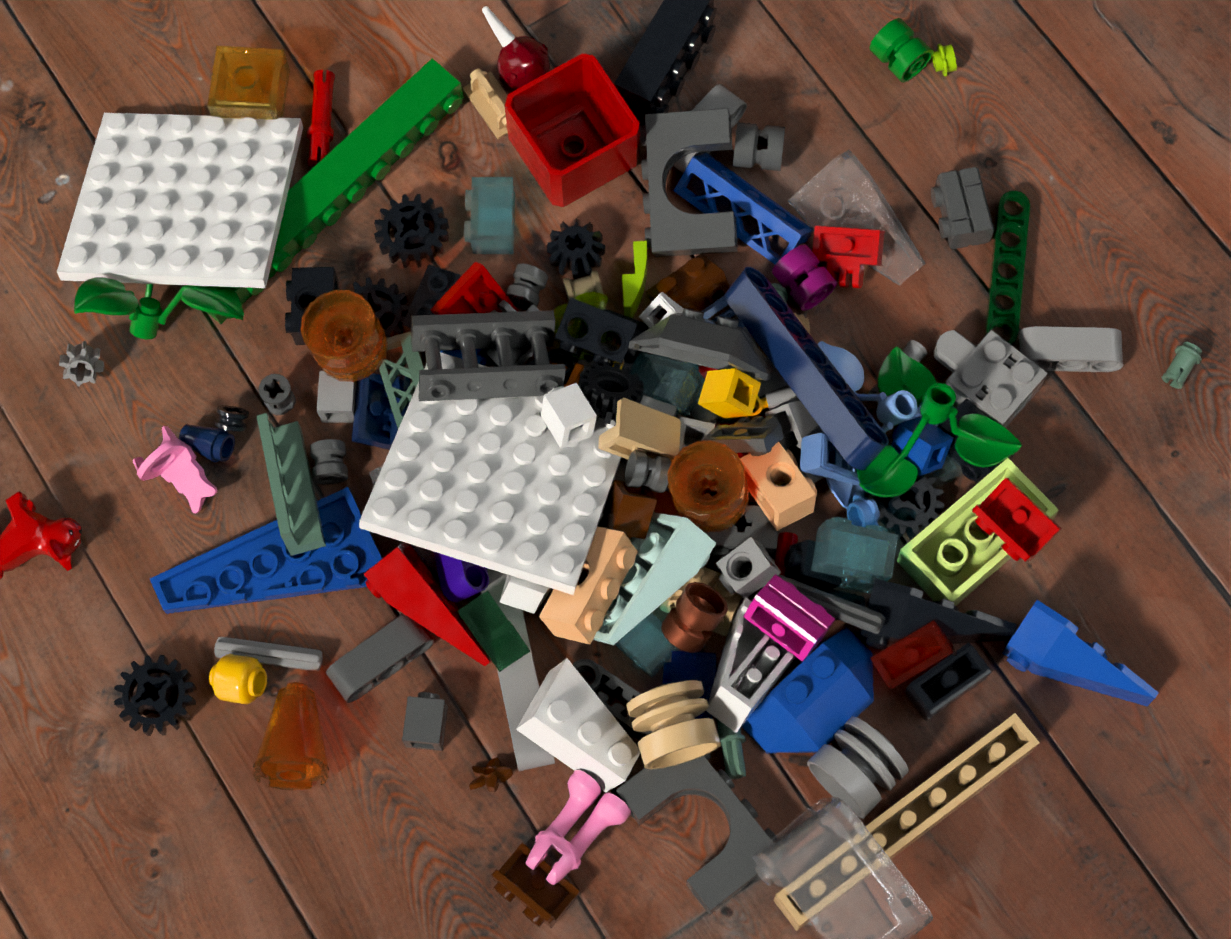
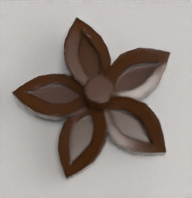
[469,757,513,792]

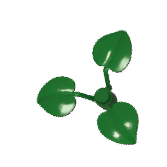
[74,277,244,340]
[856,347,1022,497]

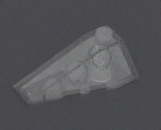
[788,149,926,286]

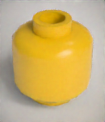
[209,654,267,704]

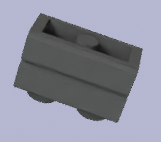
[931,167,994,249]

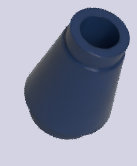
[179,424,235,462]

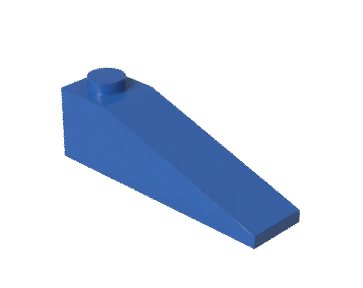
[1002,600,1159,706]

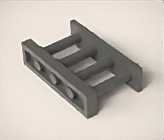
[411,310,566,401]

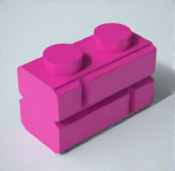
[743,574,835,662]

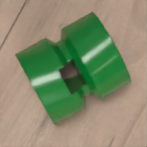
[869,18,933,83]

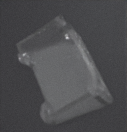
[752,797,934,939]

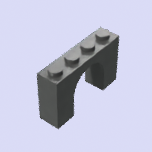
[640,108,738,257]
[616,753,782,915]

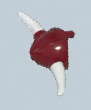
[482,6,550,89]

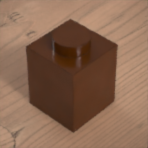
[602,480,657,540]

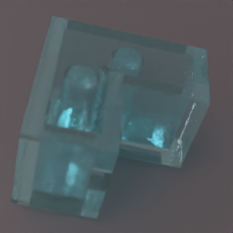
[811,517,898,594]

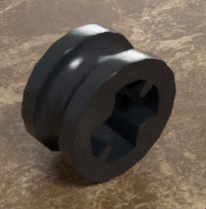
[215,405,249,432]

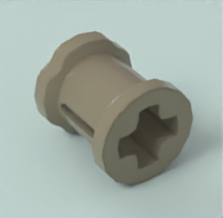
[563,270,604,302]

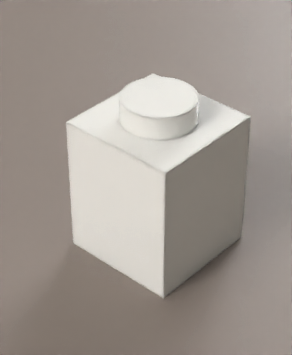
[541,383,597,448]

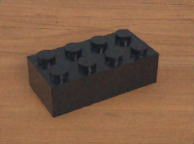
[614,0,717,125]

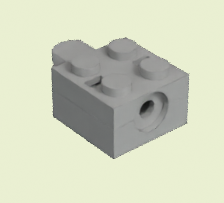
[934,330,1048,428]

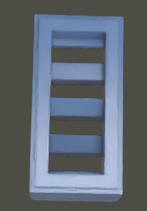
[800,432,860,486]

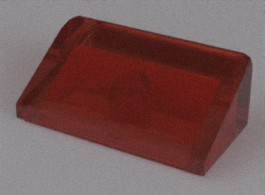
[870,620,955,690]

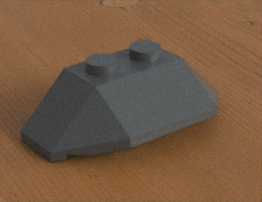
[628,308,774,381]

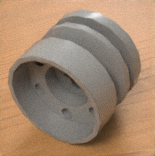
[807,716,909,819]

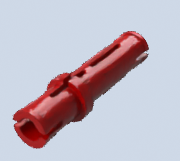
[307,69,335,168]

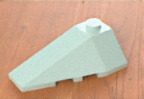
[594,512,716,645]

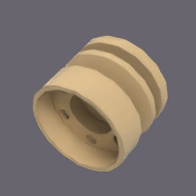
[626,680,721,770]

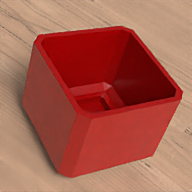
[504,53,640,207]

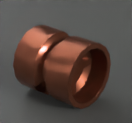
[661,582,728,653]

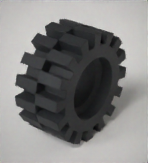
[578,362,644,424]

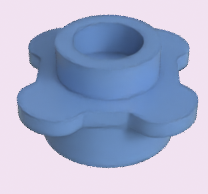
[847,494,880,534]

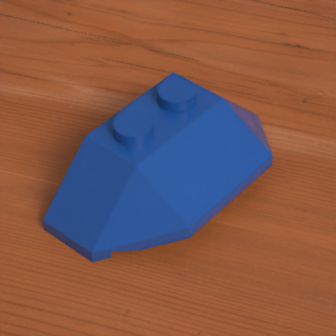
[742,627,874,754]

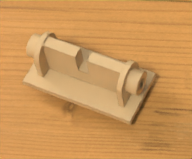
[462,68,508,139]

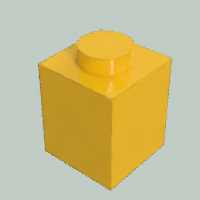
[698,368,761,418]

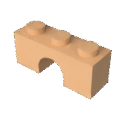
[539,527,638,645]

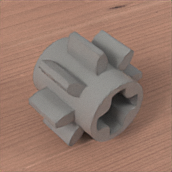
[59,341,104,387]

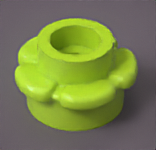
[932,44,957,77]

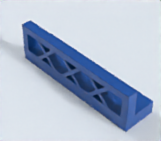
[673,153,814,265]

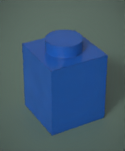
[891,416,954,476]

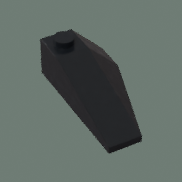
[859,578,1017,650]

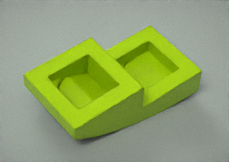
[622,241,647,318]

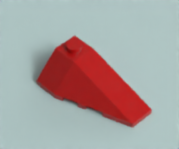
[364,542,494,666]

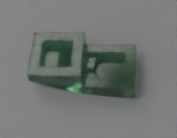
[457,591,530,672]

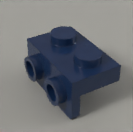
[352,371,411,450]

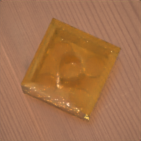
[207,46,290,120]

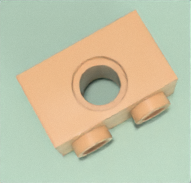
[739,442,817,531]

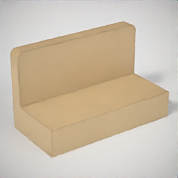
[598,398,681,462]

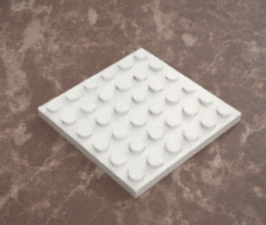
[57,113,303,288]
[359,352,622,595]

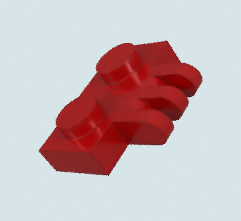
[812,226,885,289]

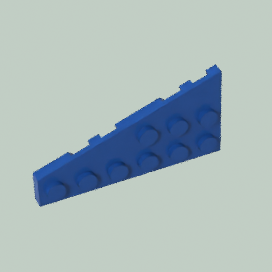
[150,487,382,614]

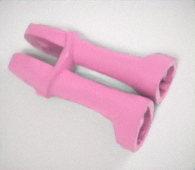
[526,770,631,885]

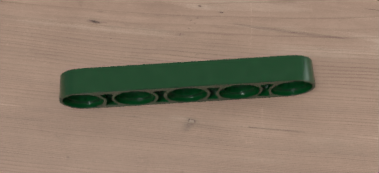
[985,191,1030,346]

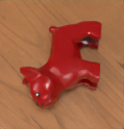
[0,491,82,579]

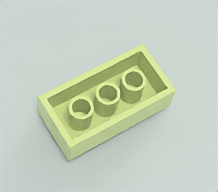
[897,458,1059,606]

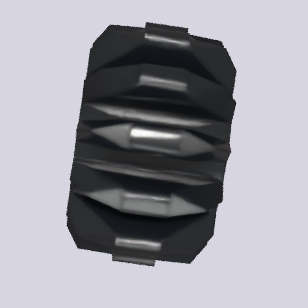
[546,218,606,279]

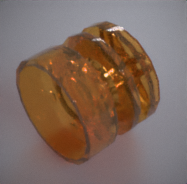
[301,290,388,382]
[668,440,749,532]

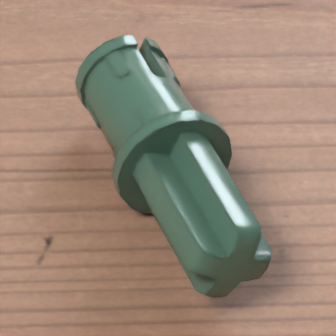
[716,718,746,779]

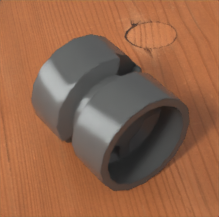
[733,122,785,171]

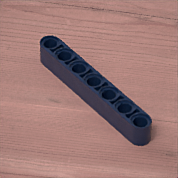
[724,267,889,471]

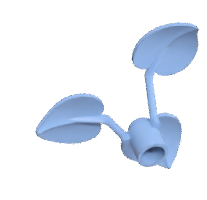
[817,341,955,509]

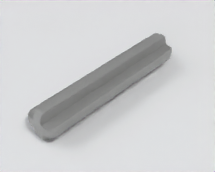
[214,637,323,671]

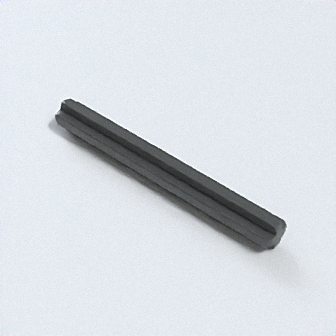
[717,554,885,634]

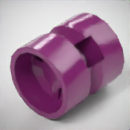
[772,245,837,311]

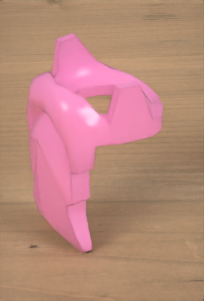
[132,426,217,514]

